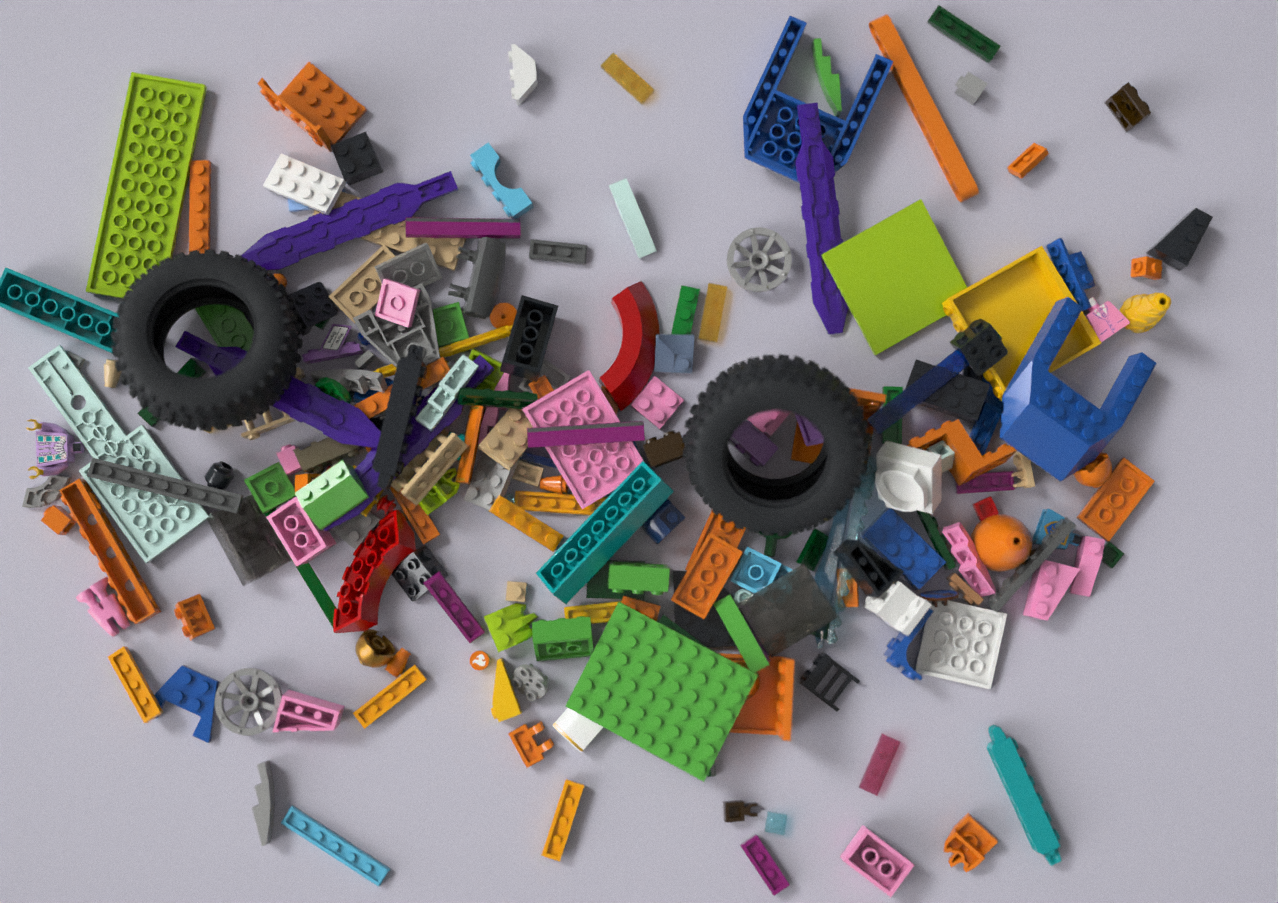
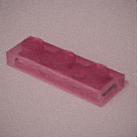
[858,733,900,796]

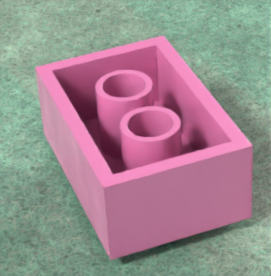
[267,497,336,567]
[840,825,914,897]

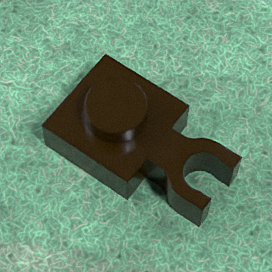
[723,800,758,823]

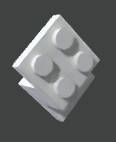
[863,580,931,636]

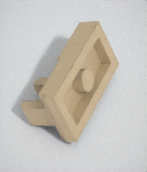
[1011,451,1035,489]

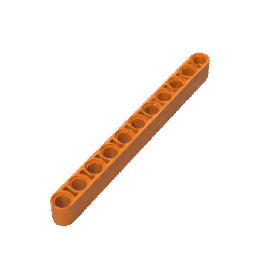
[869,14,979,202]

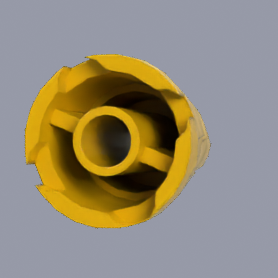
[1119,292,1171,333]

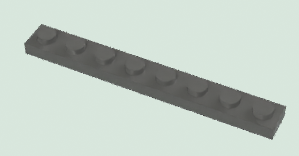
[87,458,244,514]

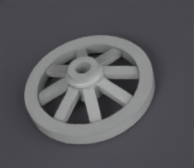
[727,227,792,292]
[215,668,282,735]

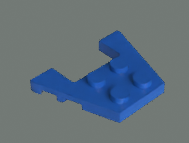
[154,665,219,743]

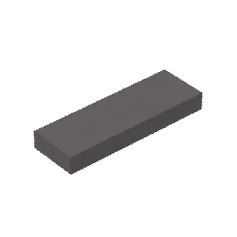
[529,239,587,265]

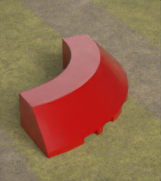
[599,281,660,411]
[333,509,416,633]

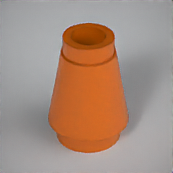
[540,475,569,494]
[385,647,411,677]

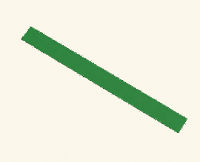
[264,508,337,627]

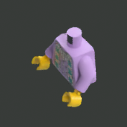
[26,419,84,479]

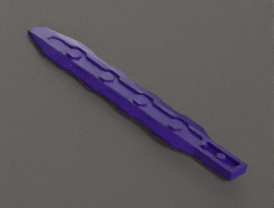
[795,102,848,334]
[241,171,458,270]
[175,331,381,448]
[323,355,495,531]

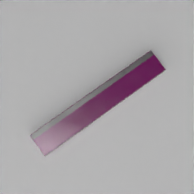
[406,217,521,239]
[527,421,645,448]

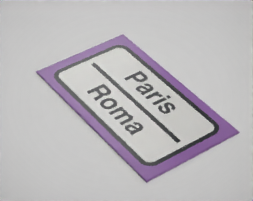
[319,324,352,352]

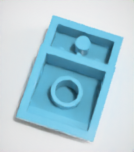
[730,547,801,609]

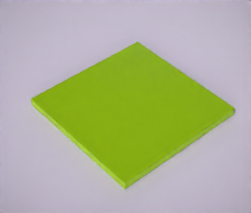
[821,199,967,355]

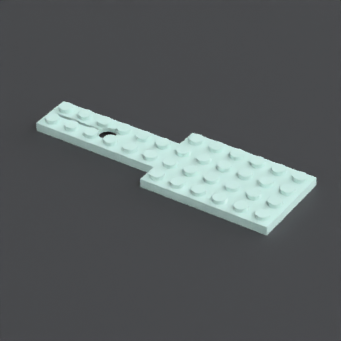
[28,345,211,563]

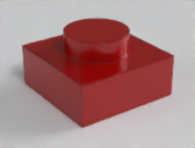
[972,496,999,521]

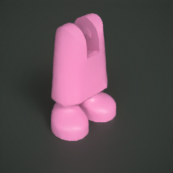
[76,577,130,637]

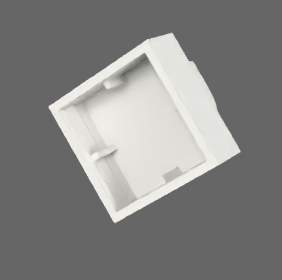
[875,441,942,514]

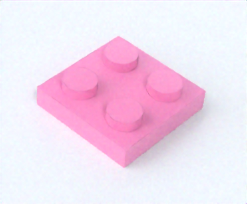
[375,278,420,327]
[630,376,684,430]

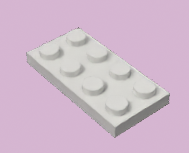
[263,154,346,215]

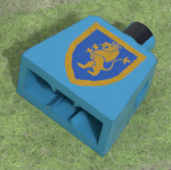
[1032,509,1082,550]

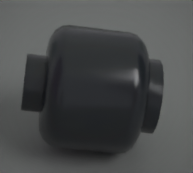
[205,461,234,490]

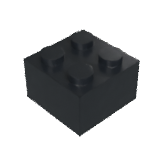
[331,132,383,186]

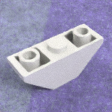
[508,44,538,105]

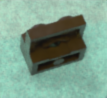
[1104,82,1151,133]

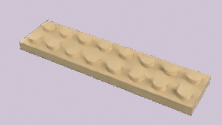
[313,192,466,271]

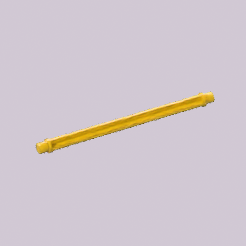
[373,325,513,378]

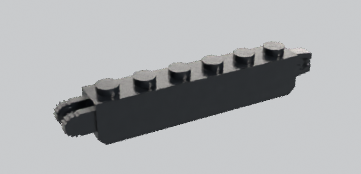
[373,345,427,490]

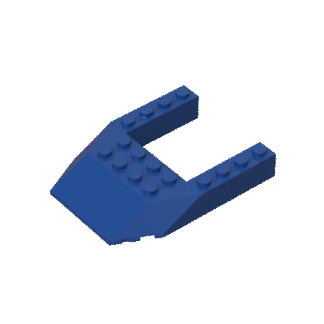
[743,15,893,183]
[1000,297,1157,481]

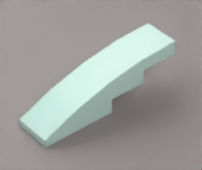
[609,178,656,258]
[416,355,479,432]

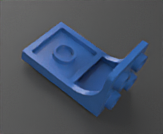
[883,608,934,681]

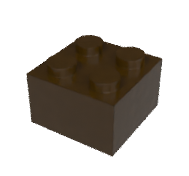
[643,430,685,469]

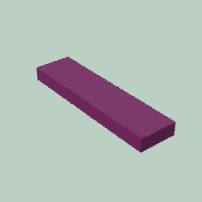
[424,571,485,643]

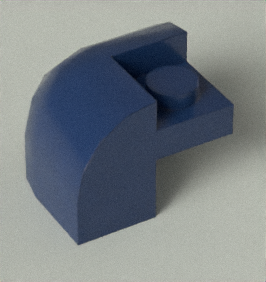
[641,498,686,545]

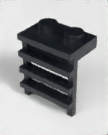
[799,652,860,712]

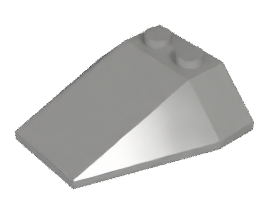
[353,283,440,368]

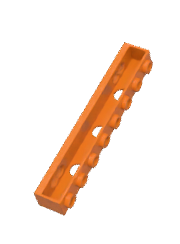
[59,478,161,624]

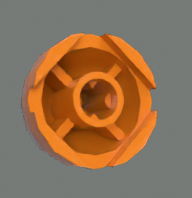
[1073,452,1112,488]

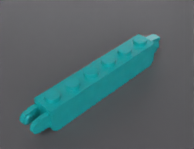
[986,725,1062,866]

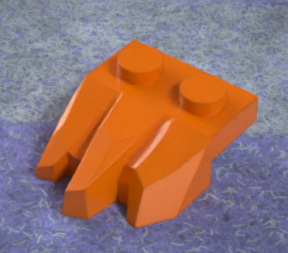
[943,813,998,872]

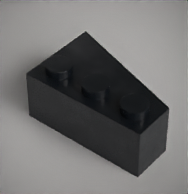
[1146,208,1213,271]
[833,539,904,598]

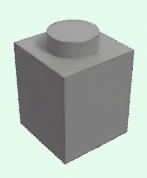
[955,72,987,105]

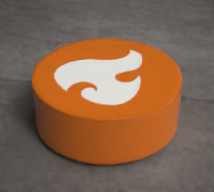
[470,651,490,670]

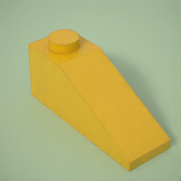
[491,658,522,722]

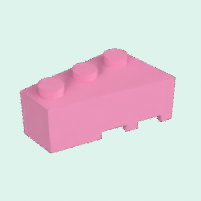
[1023,560,1080,621]
[273,690,345,732]

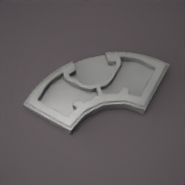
[22,475,71,508]

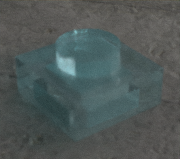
[764,811,787,835]

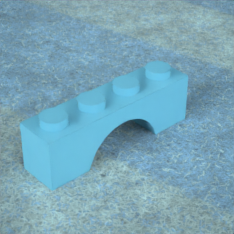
[470,142,533,219]

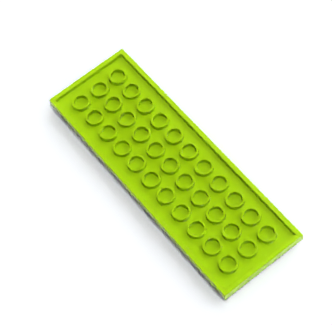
[86,72,207,299]

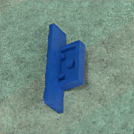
[1046,238,1096,311]

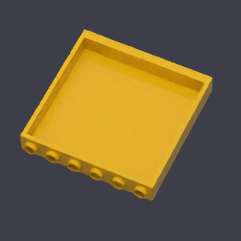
[942,246,1101,401]

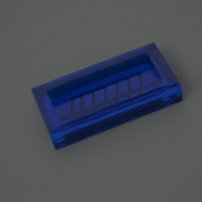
[519,452,557,469]

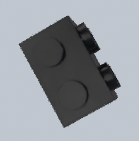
[287,282,339,336]
[950,318,1008,376]
[392,545,448,601]

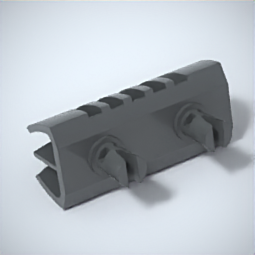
[448,237,505,319]

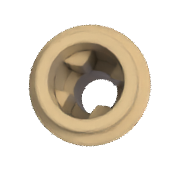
[104,359,122,388]

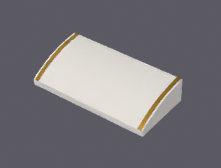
[552,708,603,752]

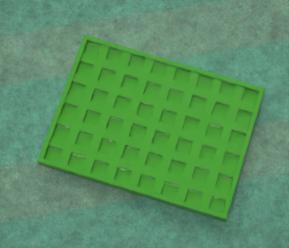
[566,602,758,782]

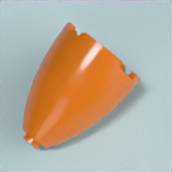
[970,514,1032,572]

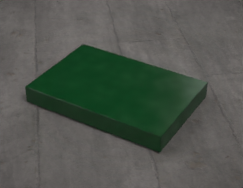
[586,560,645,600]

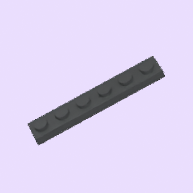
[987,517,1076,612]

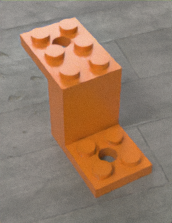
[907,419,1017,486]

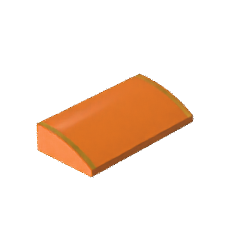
[455,405,485,485]

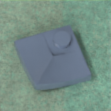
[654,334,694,373]

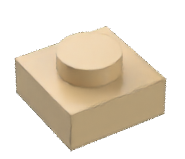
[506,581,527,602]

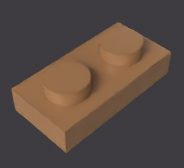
[946,573,984,605]

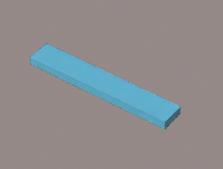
[281,805,390,887]

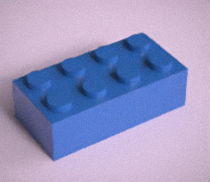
[860,508,946,590]

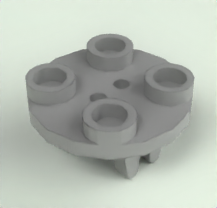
[511,663,548,701]

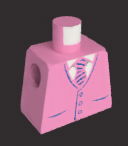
[1085,297,1130,342]

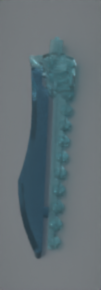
[812,432,877,649]

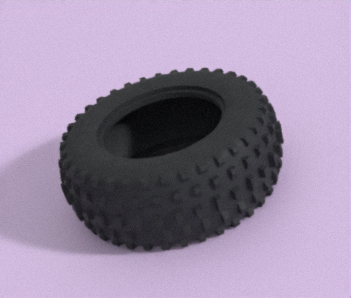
[111,250,303,432]
[682,354,871,536]

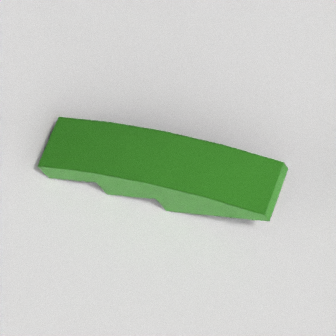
[811,38,842,117]
[713,594,769,673]

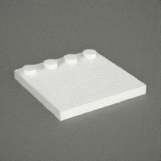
[914,600,1007,689]

